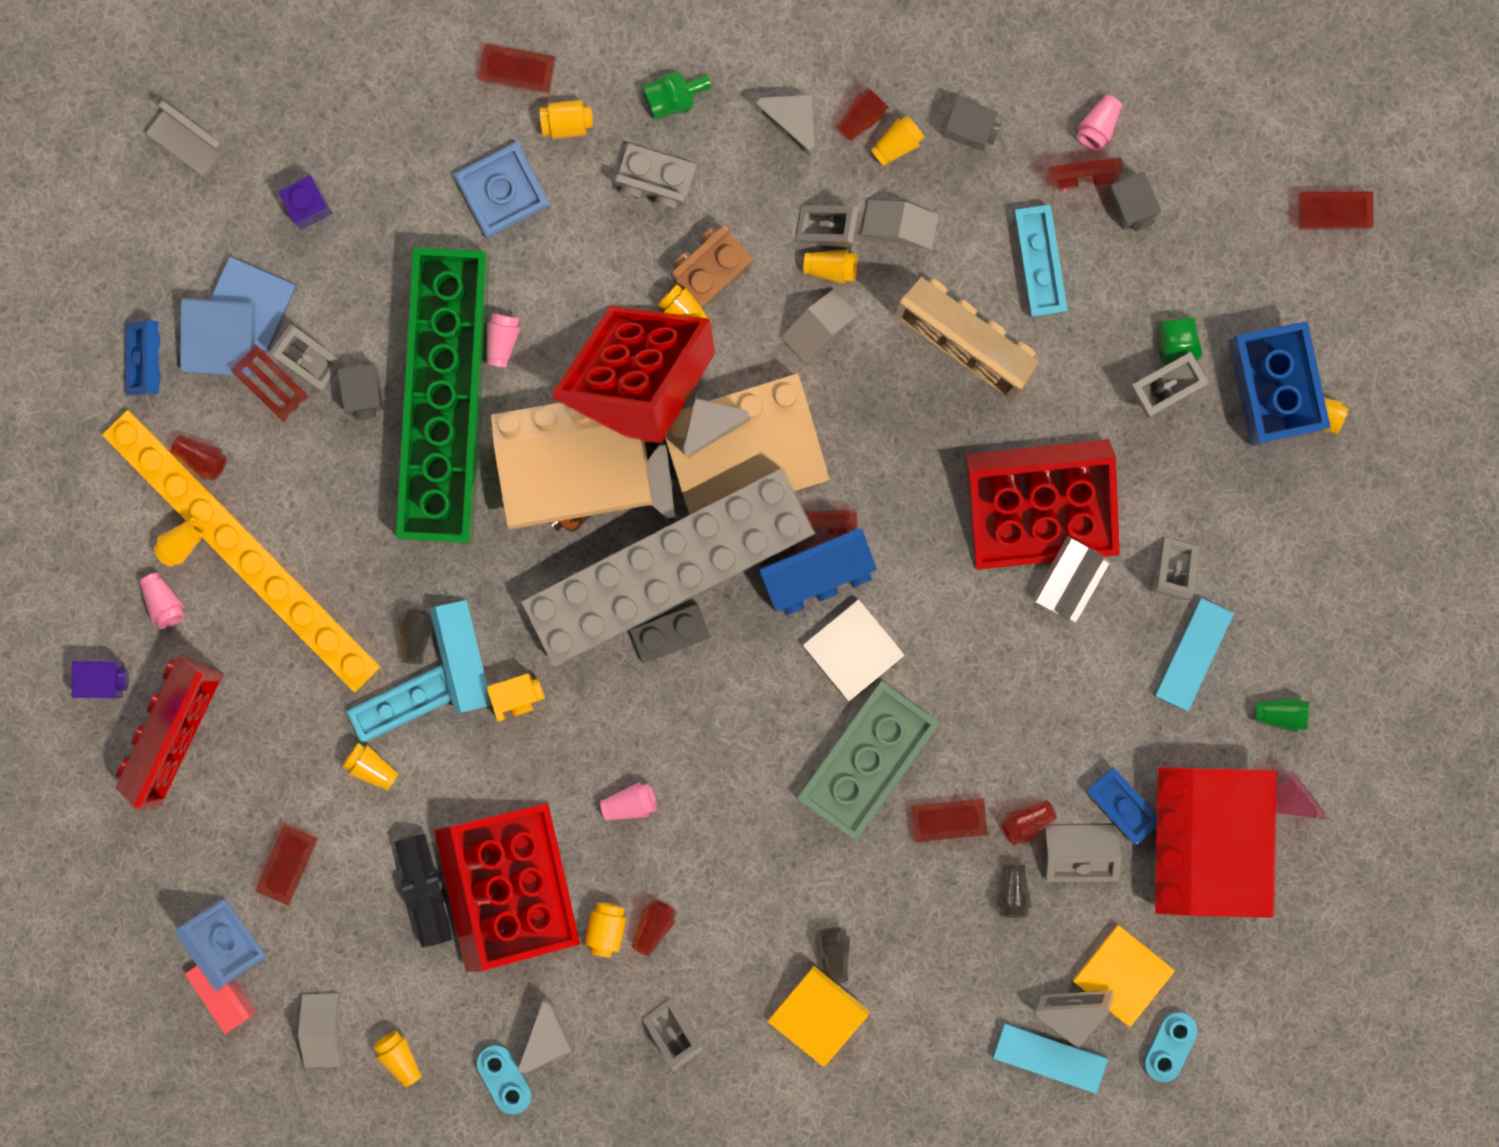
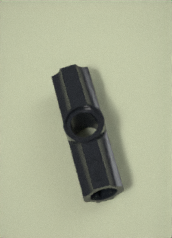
[395,833,453,948]

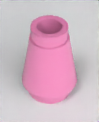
[1076,95,1122,151]
[485,313,521,367]
[139,573,185,629]
[600,782,657,821]

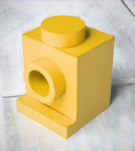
[487,673,545,722]

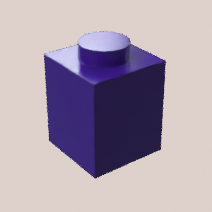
[278,175,333,230]
[71,661,129,698]

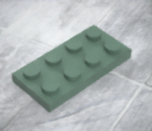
[797,681,940,841]

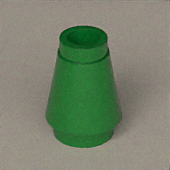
[1256,697,1309,733]

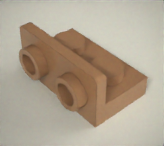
[671,225,754,308]

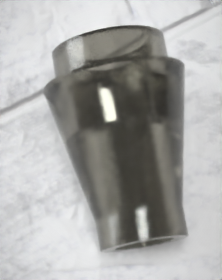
[397,610,433,664]
[996,865,1032,918]
[814,927,850,984]

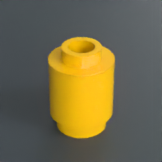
[540,100,593,139]
[584,902,627,958]

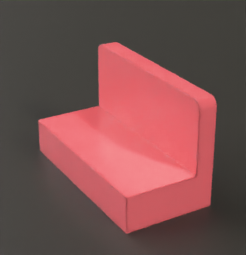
[185,966,257,1034]

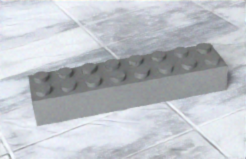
[521,468,817,667]

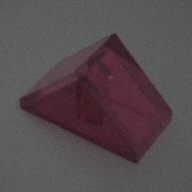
[1276,770,1325,819]

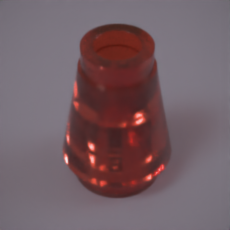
[836,87,889,142]
[171,435,227,481]
[1000,800,1057,846]
[631,899,677,956]

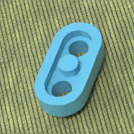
[1144,1011,1197,1082]
[477,1044,532,1115]

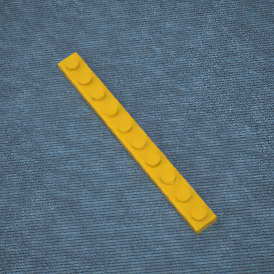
[102,410,381,693]

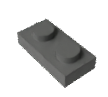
[630,604,711,664]

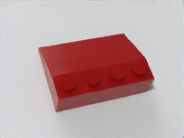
[552,306,715,443]
[965,439,1120,570]
[115,655,224,810]
[1155,766,1277,918]
[434,803,581,972]

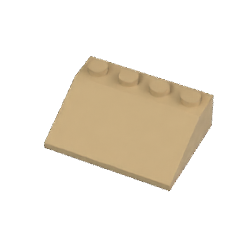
[895,277,1039,400]
[665,373,830,515]
[491,403,653,530]

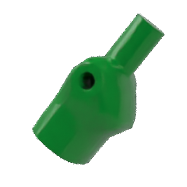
[641,71,712,121]
[1158,317,1202,365]

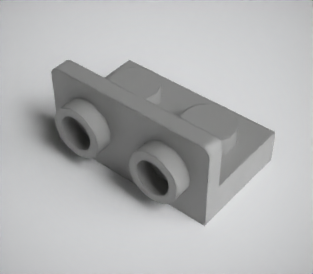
[615,143,697,210]

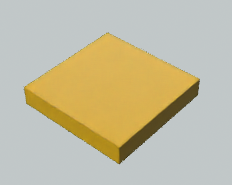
[1072,924,1175,1027]
[767,965,870,1067]

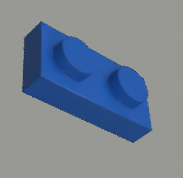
[126,320,161,396]
[1086,767,1157,846]

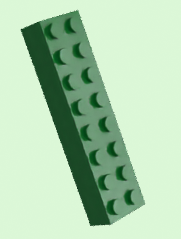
[396,247,490,545]

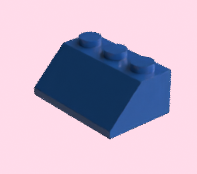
[1228,321,1331,446]
[759,528,877,616]

